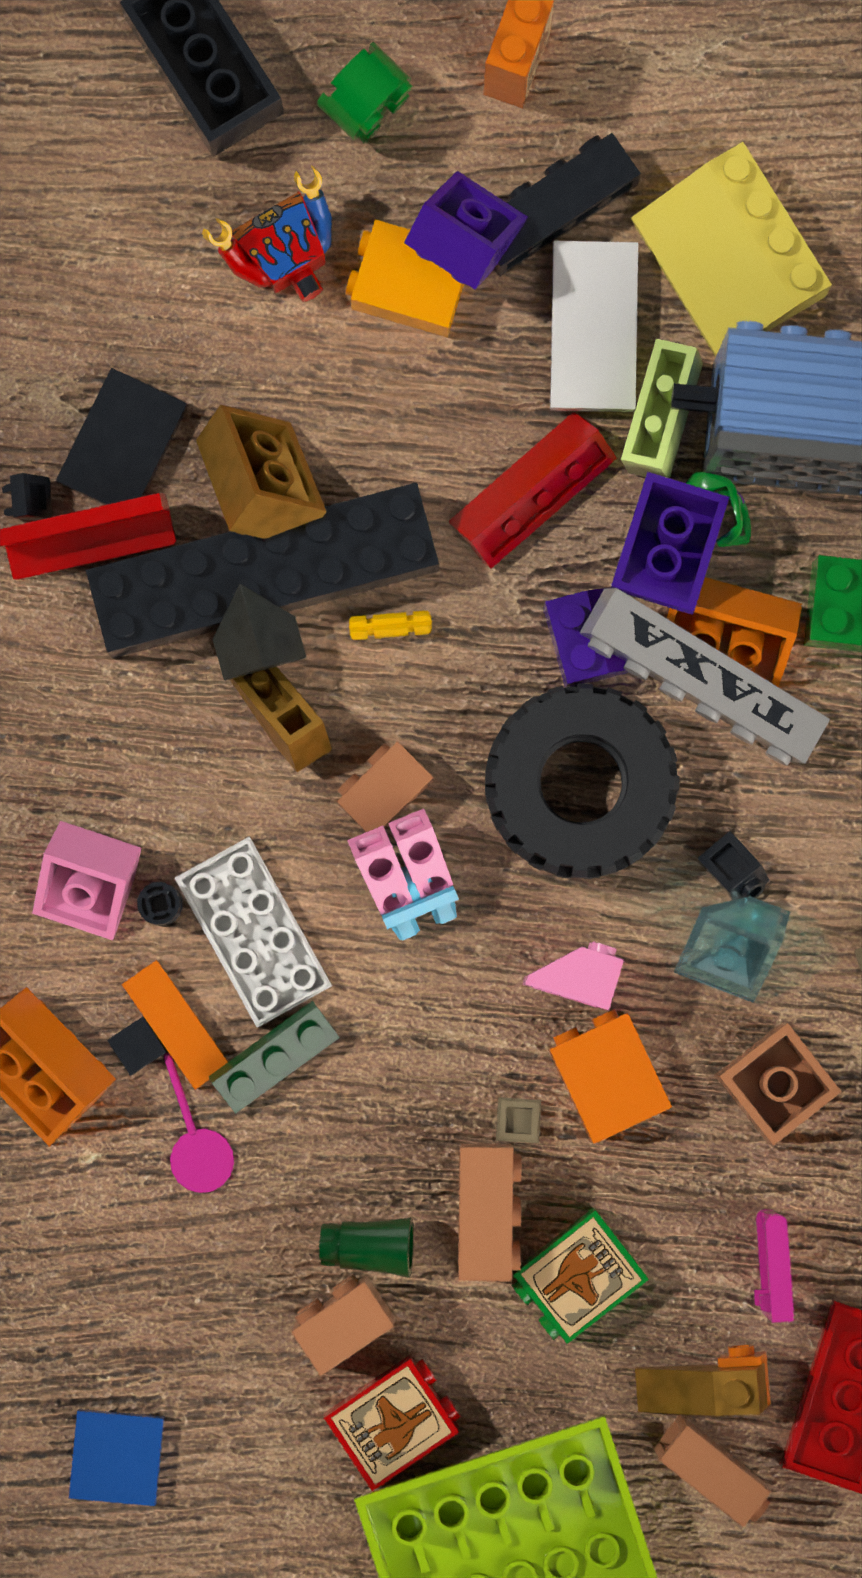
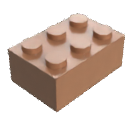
[458,1143,522,1281]

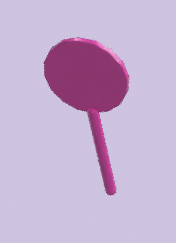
[163,1053,234,1193]

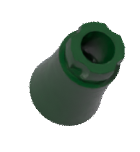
[319,1217,414,1278]

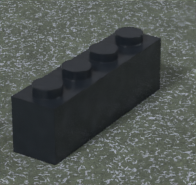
[494,133,641,277]

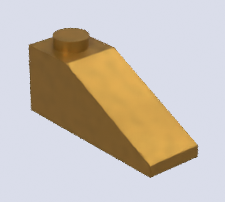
[230,666,332,772]
[635,1363,768,1416]

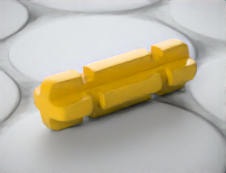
[349,610,432,640]

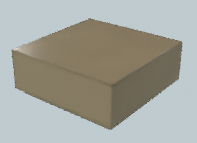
[496,1097,541,1143]

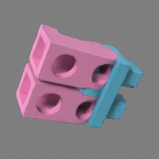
[347,809,459,941]

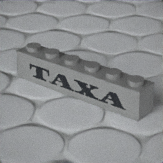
[580,588,830,766]

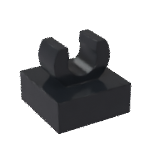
[2,473,53,521]

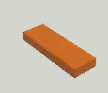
[121,960,229,1090]

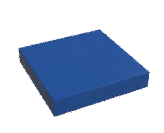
[69,1409,165,1506]

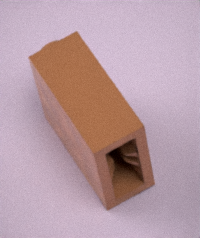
[653,1414,771,1528]

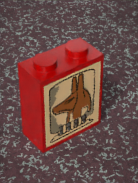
[324,1354,461,1491]

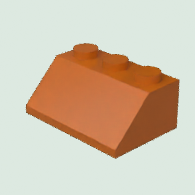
[665,577,802,687]
[0,987,116,1147]

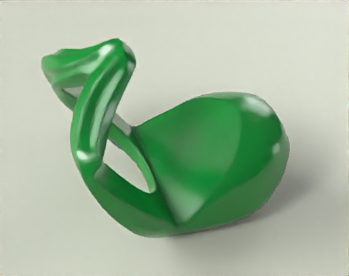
[686,472,752,547]

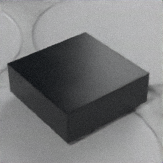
[107,1016,167,1076]

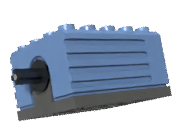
[671,321,862,497]

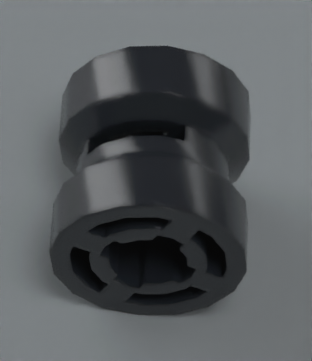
[137,882,183,926]

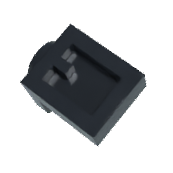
[698,831,769,907]

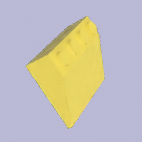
[631,142,832,357]

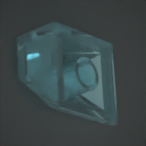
[674,896,790,1003]

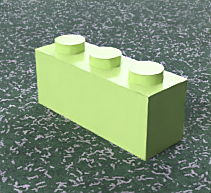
[621,339,703,478]

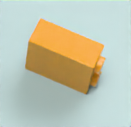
[345,219,464,338]

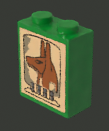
[511,1208,649,1344]

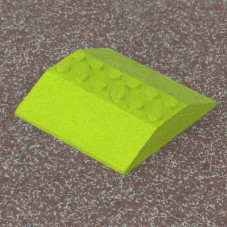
[354,1415,658,1578]

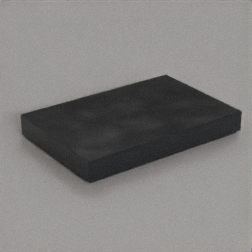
[56,368,188,505]

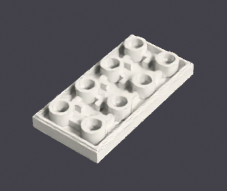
[550,241,638,412]
[175,837,332,1028]

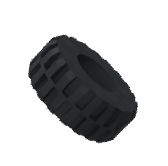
[485,684,680,879]

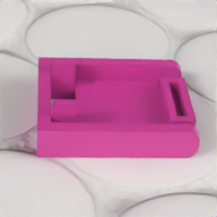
[754,1209,794,1323]

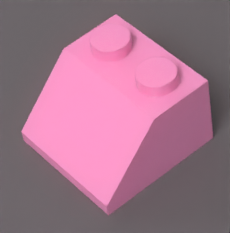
[32,821,141,940]
[522,942,624,1010]

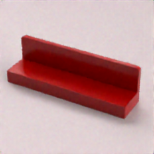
[449,413,617,569]
[0,493,177,580]

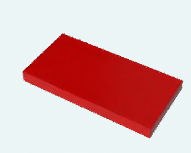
[780,1300,862,1494]

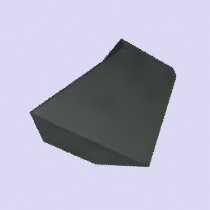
[213,584,307,681]

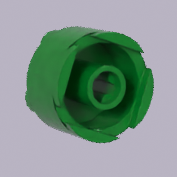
[316,42,413,144]

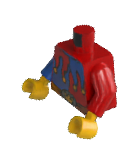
[202,166,332,302]

